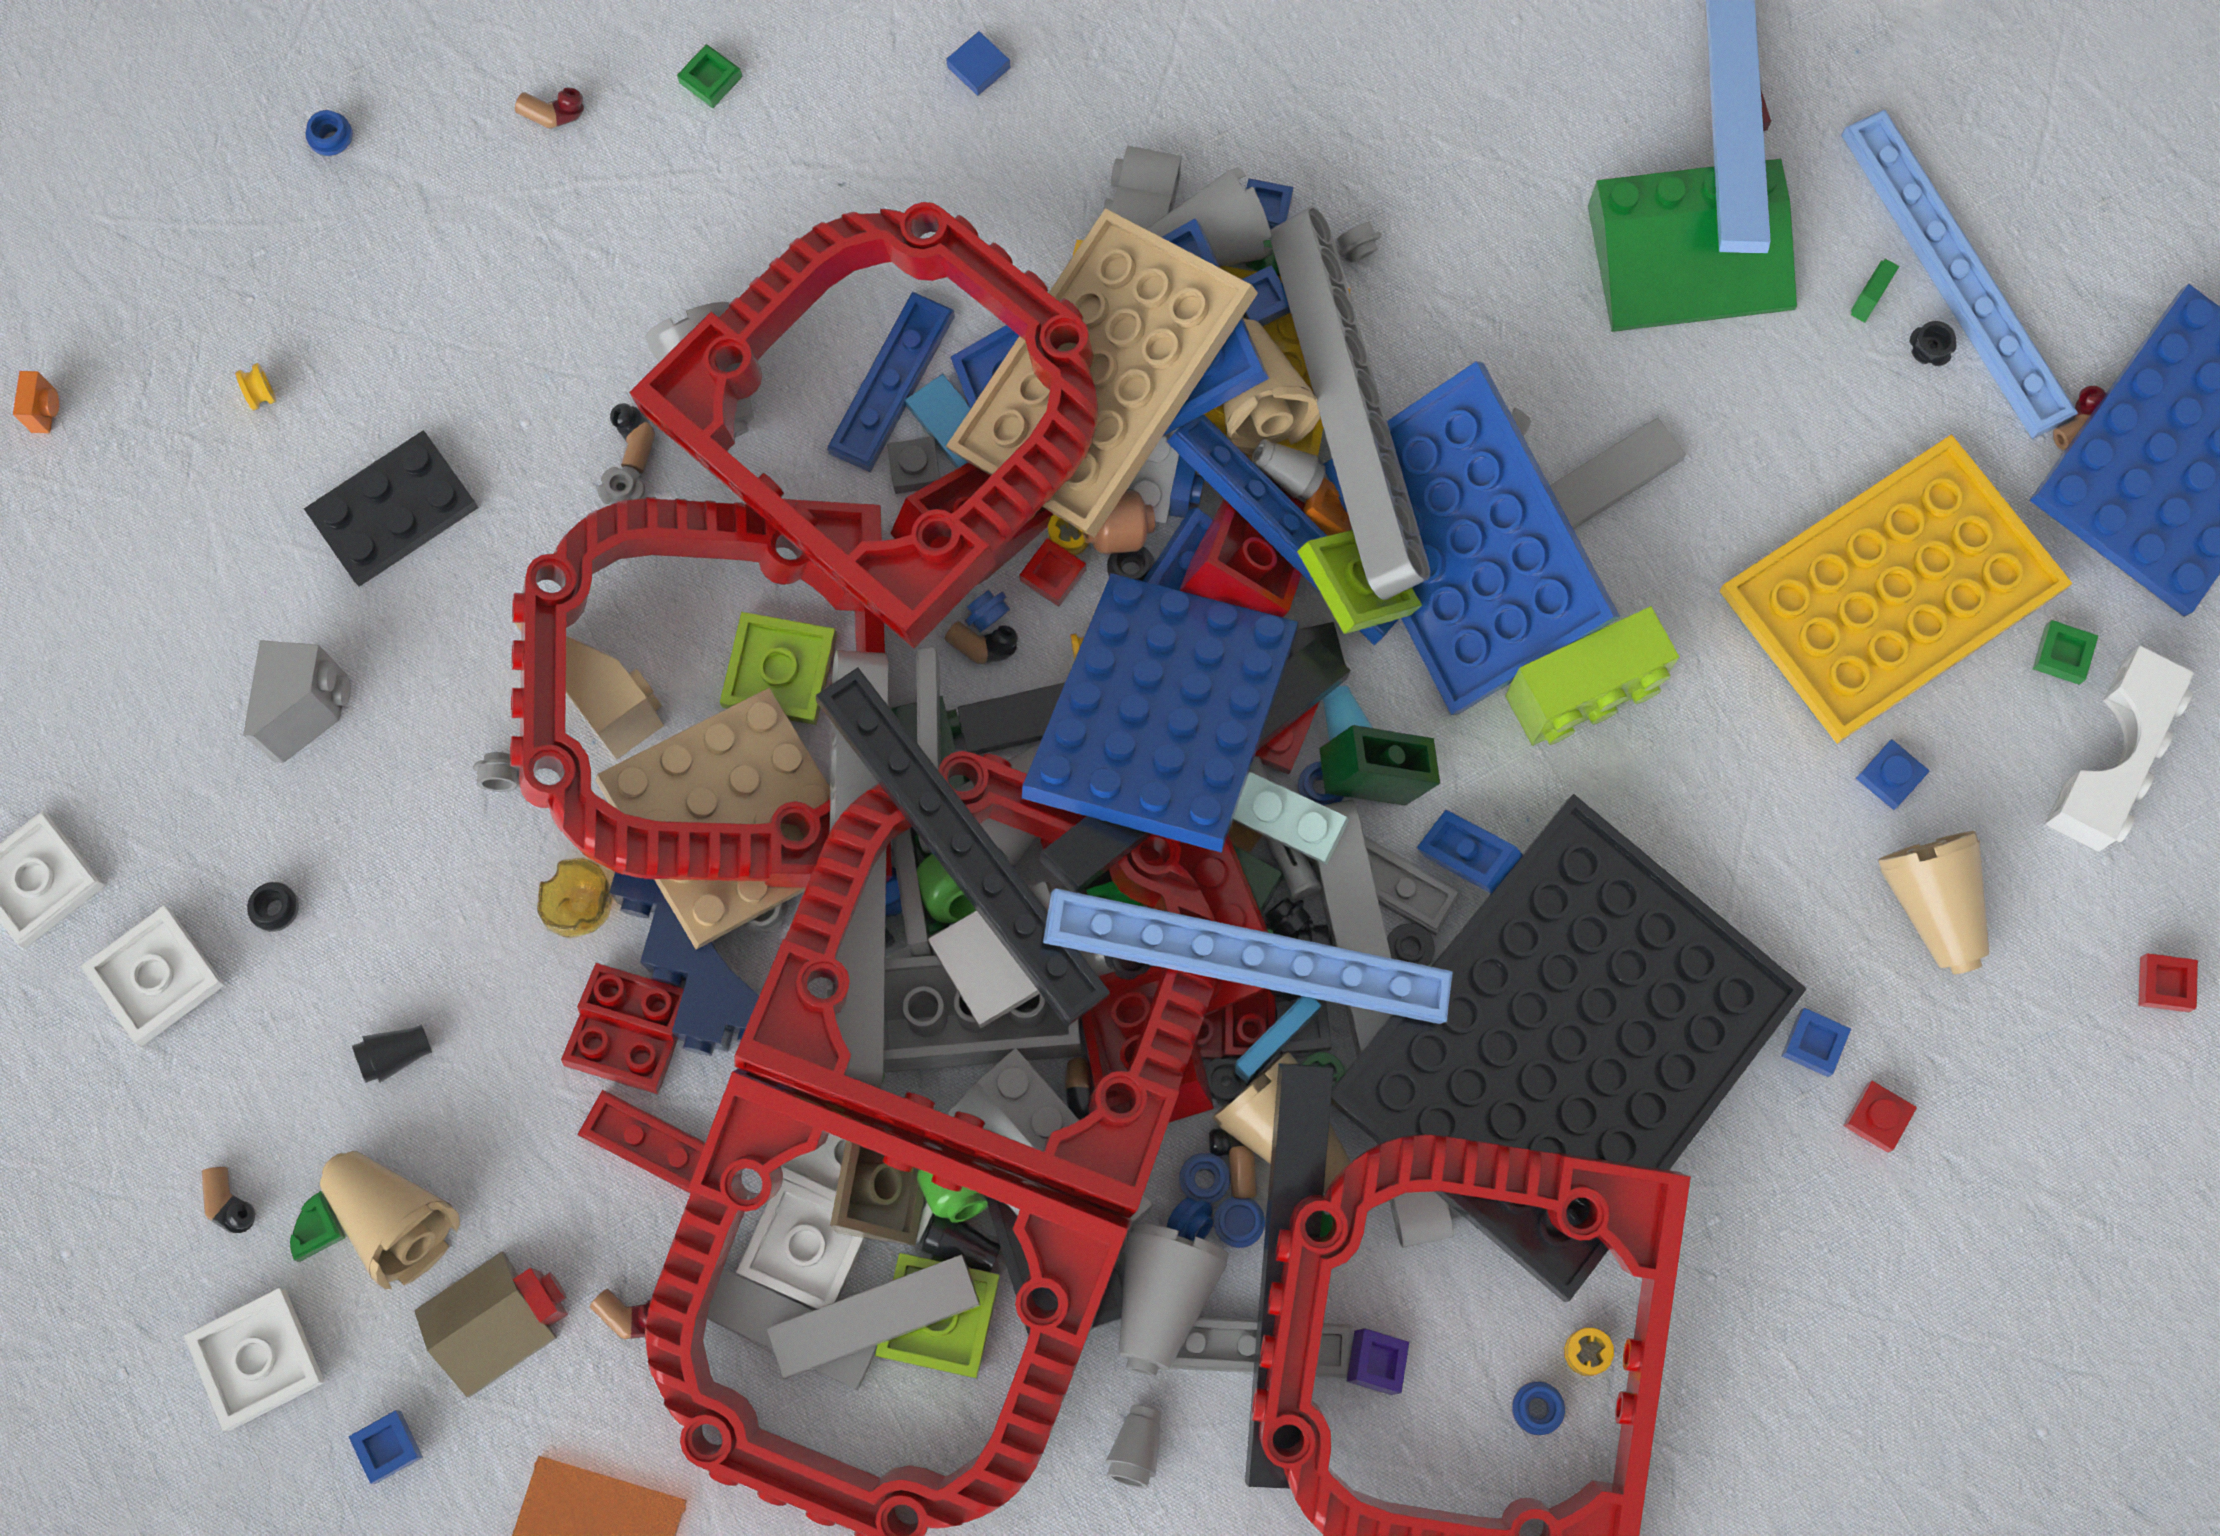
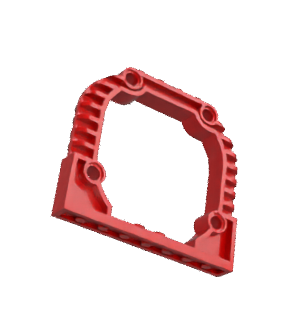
[629,202,1098,649]
[510,497,892,888]
[734,751,1217,1219]
[645,1068,1132,1536]
[1251,1134,1691,1536]

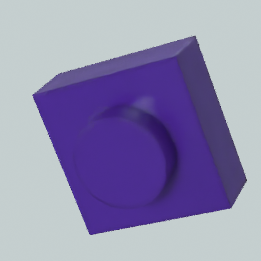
[1346,1328,1409,1395]

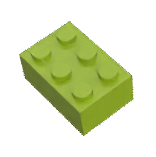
[1505,606,1680,746]

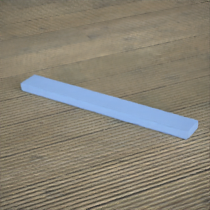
[1706,0,1771,253]
[1841,109,2078,439]
[1043,888,1453,1024]

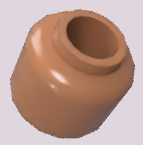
[1082,489,1155,554]

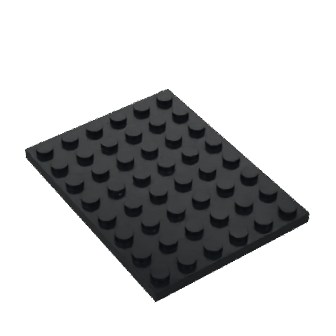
[1331,794,1807,1302]

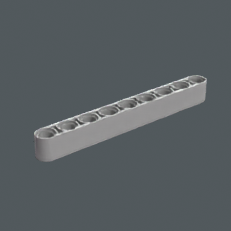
[1270,206,1430,600]
[827,650,888,1089]
[1312,799,1453,1248]

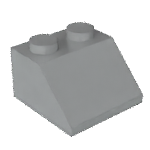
[243,640,351,763]

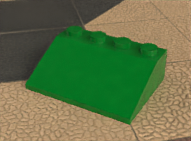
[1588,158,1797,332]

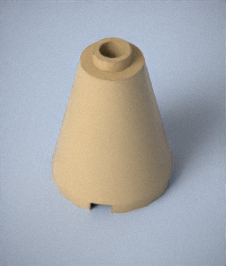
[1223,319,1320,454]
[1878,831,1989,975]
[1212,1051,1351,1193]
[320,1151,460,1289]

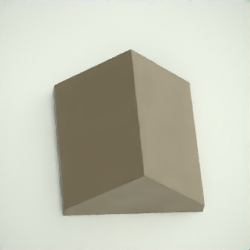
[830,1140,924,1246]
[414,1251,557,1397]

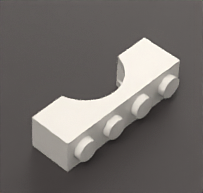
[2045,646,2195,852]

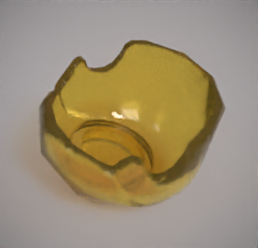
[537,858,613,939]

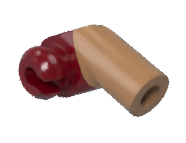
[515,87,584,128]
[2053,386,2106,450]
[590,1289,651,1339]

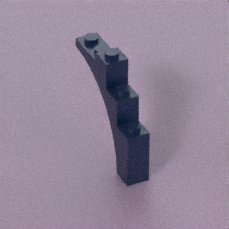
[609,872,759,1056]

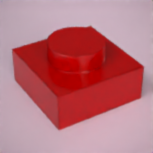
[1019,538,1087,607]
[2138,953,2198,1013]
[1843,1081,1917,1153]
[513,1267,568,1326]

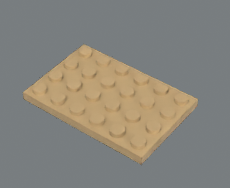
[946,208,1258,538]

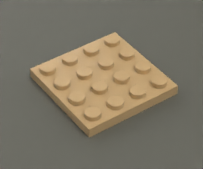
[595,688,830,950]

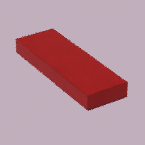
[577,1090,705,1193]

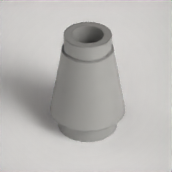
[1251,439,1325,499]
[1105,1405,1162,1488]

